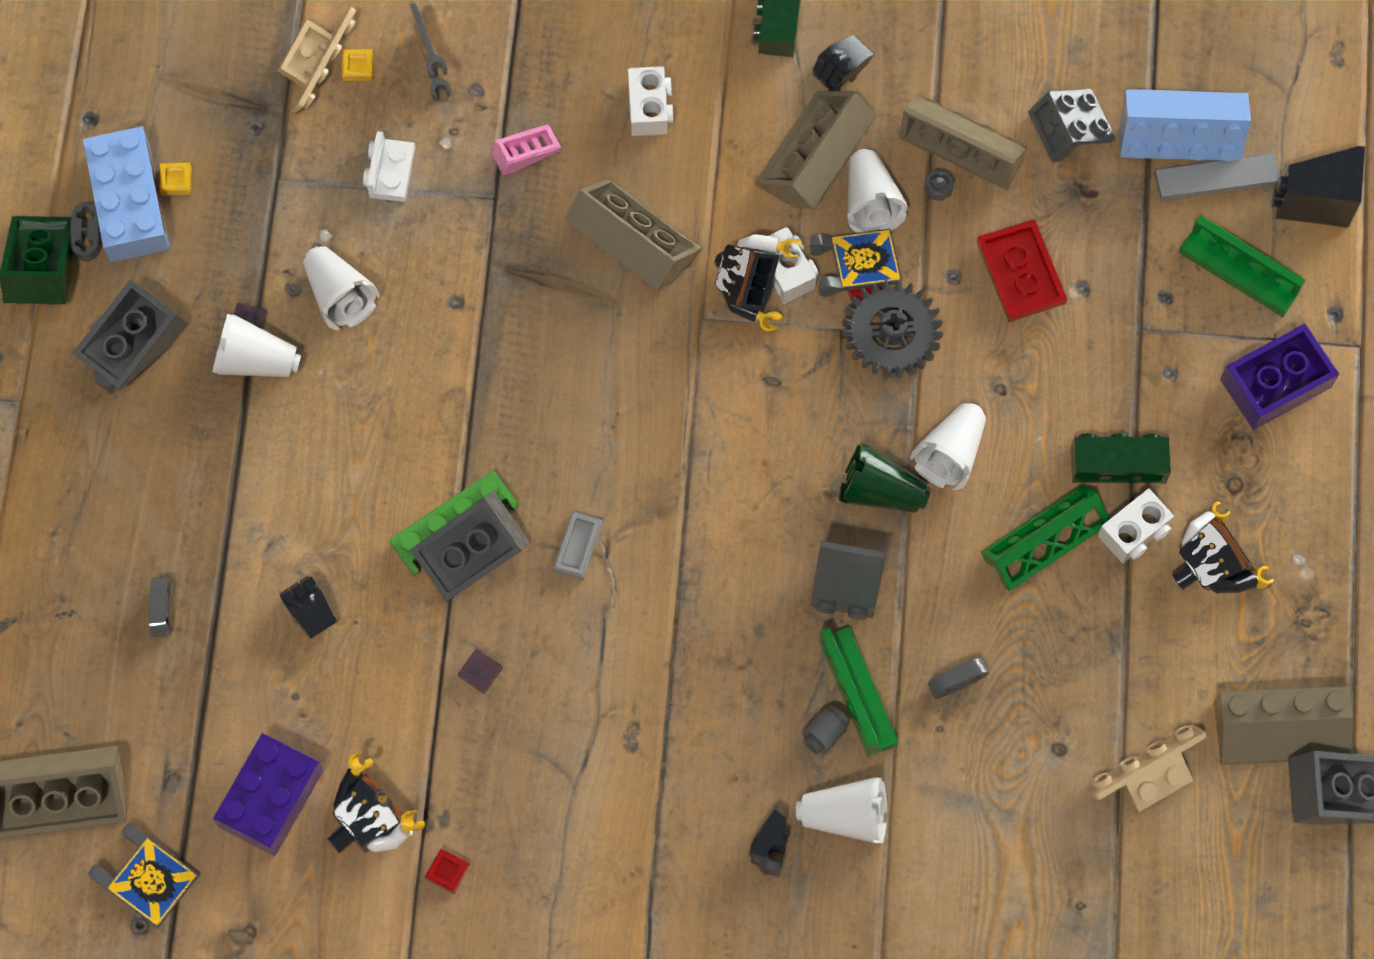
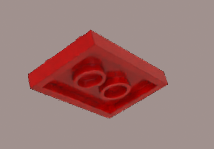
[976,219,1068,322]

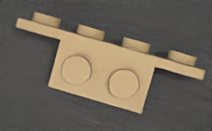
[277,7,356,114]
[1084,725,1207,812]

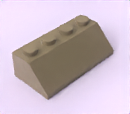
[755,91,876,209]
[900,96,1027,190]
[564,178,702,291]
[1214,686,1354,765]
[0,746,126,838]

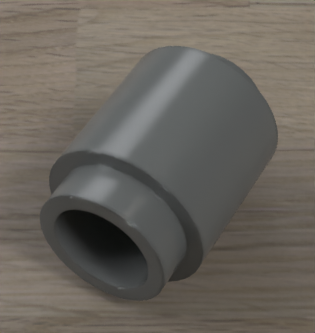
[802,705,849,754]

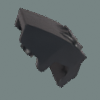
[812,35,873,91]
[279,576,337,639]
[749,809,789,877]

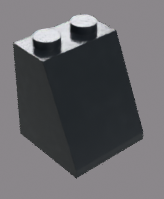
[1272,146,1365,228]

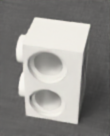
[628,66,673,136]
[1098,488,1174,564]

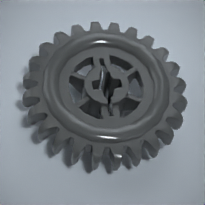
[842,280,943,378]

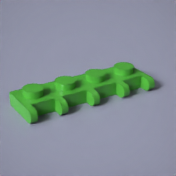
[389,470,519,576]

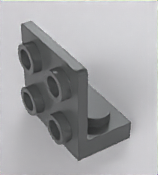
[1028,89,1115,162]

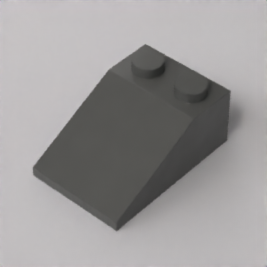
[73,280,187,390]
[410,490,530,602]
[810,541,885,620]
[1289,751,1374,825]

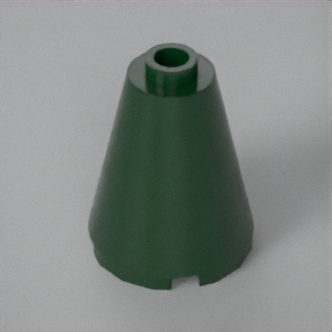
[838,442,930,513]

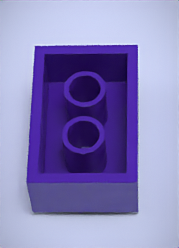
[1220,324,1339,430]
[213,733,323,856]

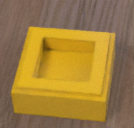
[342,49,374,81]
[159,162,192,196]

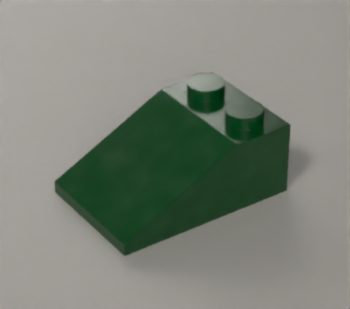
[0,216,72,305]

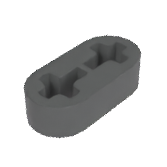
[70,202,101,262]
[149,578,171,637]
[928,658,989,699]

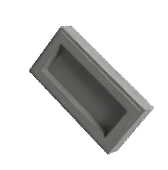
[553,511,603,581]

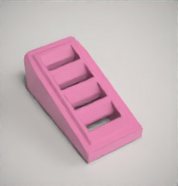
[492,124,561,176]

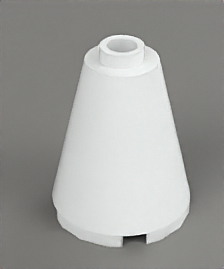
[847,149,908,233]
[303,246,380,330]
[212,314,301,377]
[910,403,986,490]
[796,778,887,844]

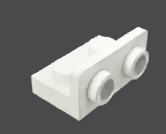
[363,131,416,202]

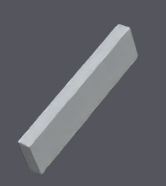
[1154,153,1280,201]

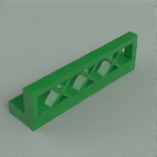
[1179,215,1306,318]
[981,485,1110,591]
[819,627,898,757]

